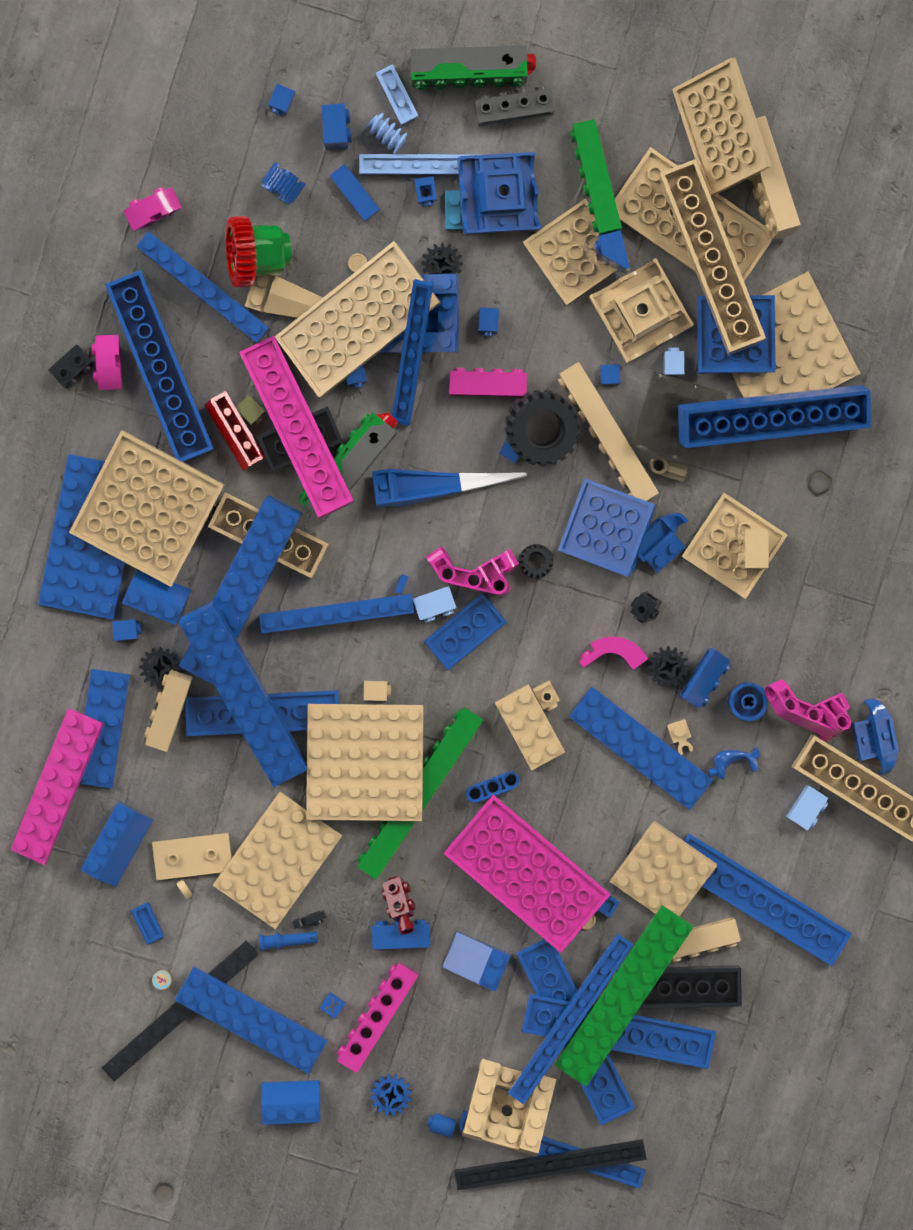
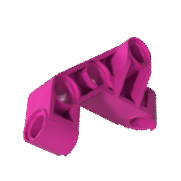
[426,546,519,597]
[765,679,851,742]

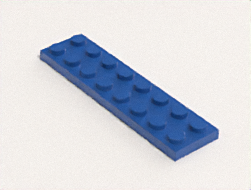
[568,686,713,810]
[185,690,339,736]
[175,966,328,1074]

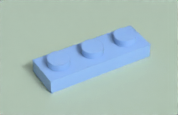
[376,64,418,125]

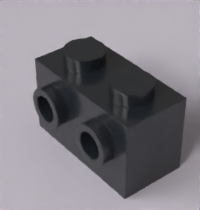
[48,344,94,388]

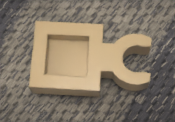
[667,719,693,755]

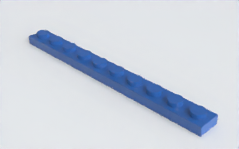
[507,933,634,1104]
[457,1110,646,1188]

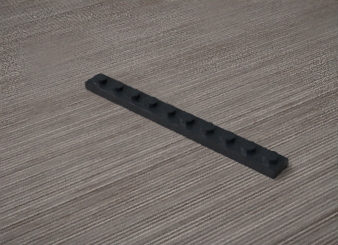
[101,940,259,1082]
[454,1139,647,1190]

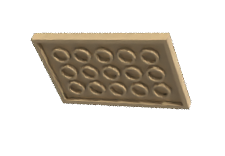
[672,58,772,196]
[213,791,342,929]

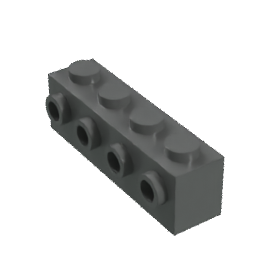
[475,86,555,126]

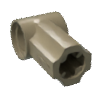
[648,457,688,482]

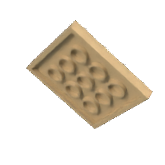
[522,198,629,305]
[681,493,788,599]
[610,821,717,916]

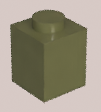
[236,395,266,426]

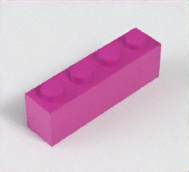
[449,368,527,397]

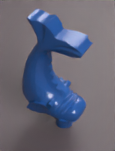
[708,747,760,779]

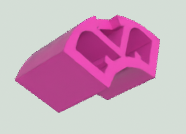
[124,187,182,231]
[92,335,122,390]

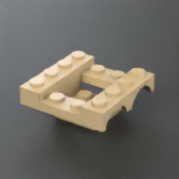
[588,258,694,364]
[462,1059,556,1156]

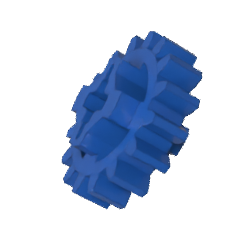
[370,1073,412,1116]

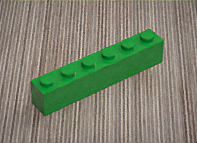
[569,119,622,236]

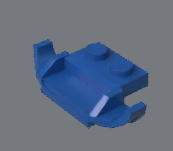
[632,513,688,573]
[851,698,899,775]

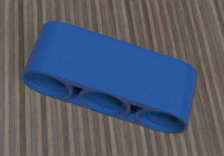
[466,771,520,803]

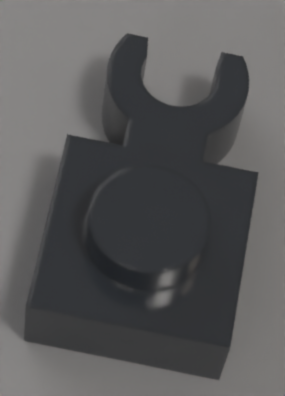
[293,909,326,929]

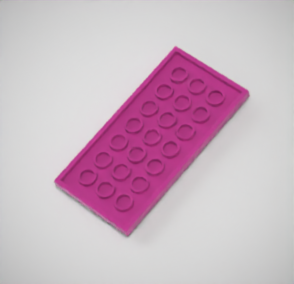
[443,795,611,953]

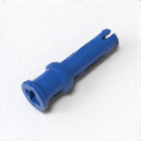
[259,931,318,952]

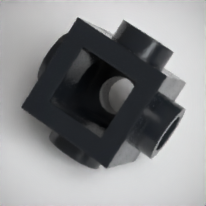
[630,591,663,623]

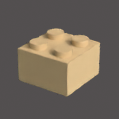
[738,529,769,569]

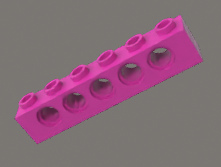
[337,961,419,1073]

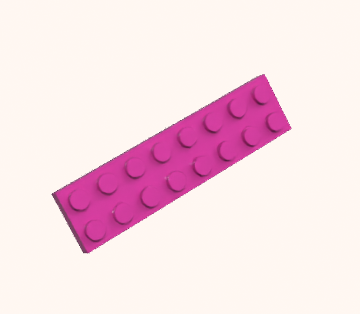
[10,708,104,865]

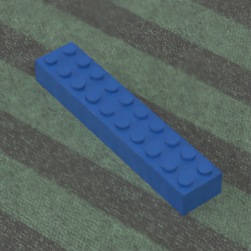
[105,270,215,463]
[678,385,871,448]
[179,495,303,684]
[179,600,308,787]

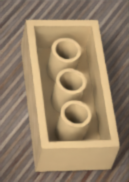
[495,684,565,771]

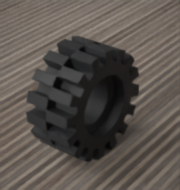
[519,544,554,579]

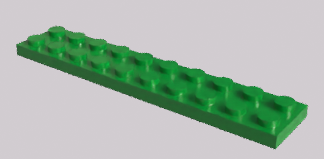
[554,905,694,1086]

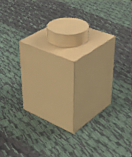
[364,681,391,701]

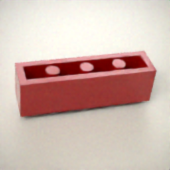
[204,391,265,471]

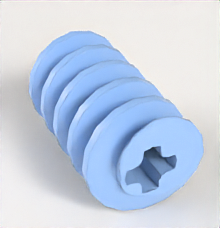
[365,112,407,154]

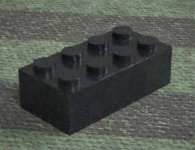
[257,406,343,473]

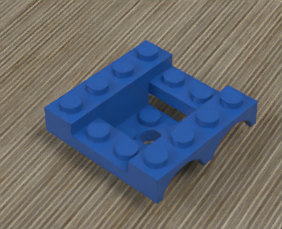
[457,152,542,235]
[380,274,459,354]

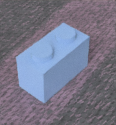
[413,586,456,623]
[786,785,828,830]

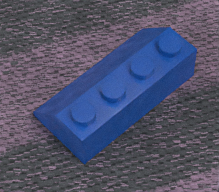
[80,801,154,887]

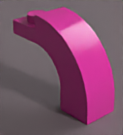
[578,637,648,670]

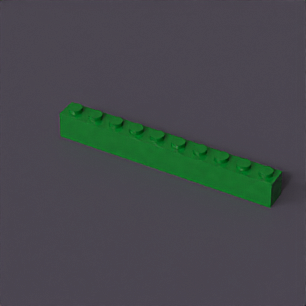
[357,707,483,880]

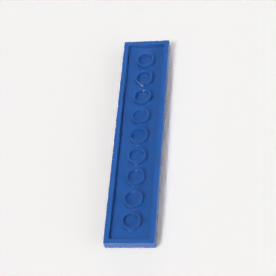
[684,833,852,966]
[516,939,635,1125]
[521,993,716,1069]

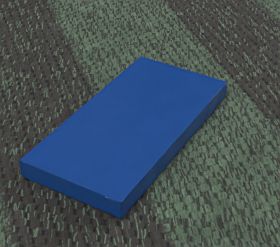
[424,593,507,670]

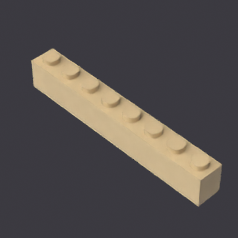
[558,362,659,501]

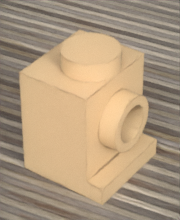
[532,680,560,711]

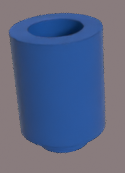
[427,1113,457,1138]

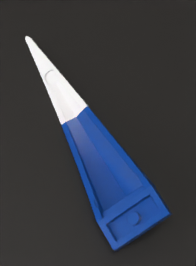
[372,469,527,508]

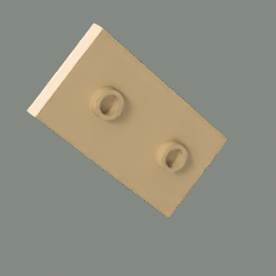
[152,833,232,880]

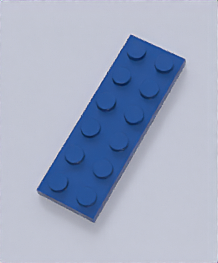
[80,669,130,788]

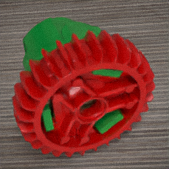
[225,216,292,288]

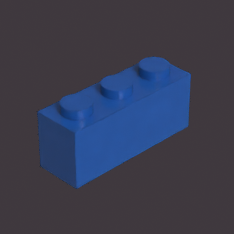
[372,919,430,949]

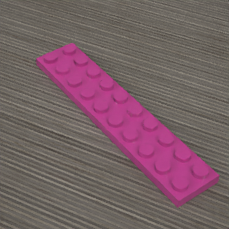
[239,336,354,519]

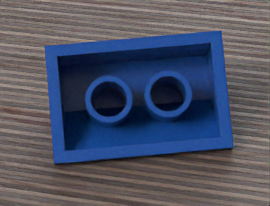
[122,570,192,625]
[679,648,730,709]
[262,1080,321,1125]

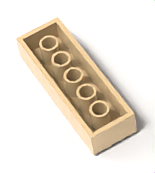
[748,116,801,240]
[208,492,329,578]

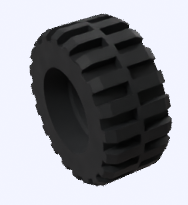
[504,390,581,466]

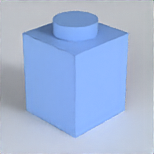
[663,348,684,376]

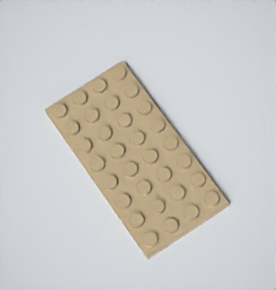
[615,147,772,281]
[275,241,441,398]

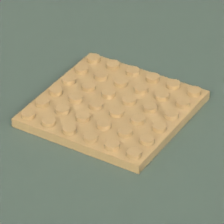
[731,272,861,398]
[69,430,225,587]
[306,704,424,821]

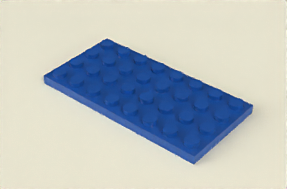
[38,454,125,620]

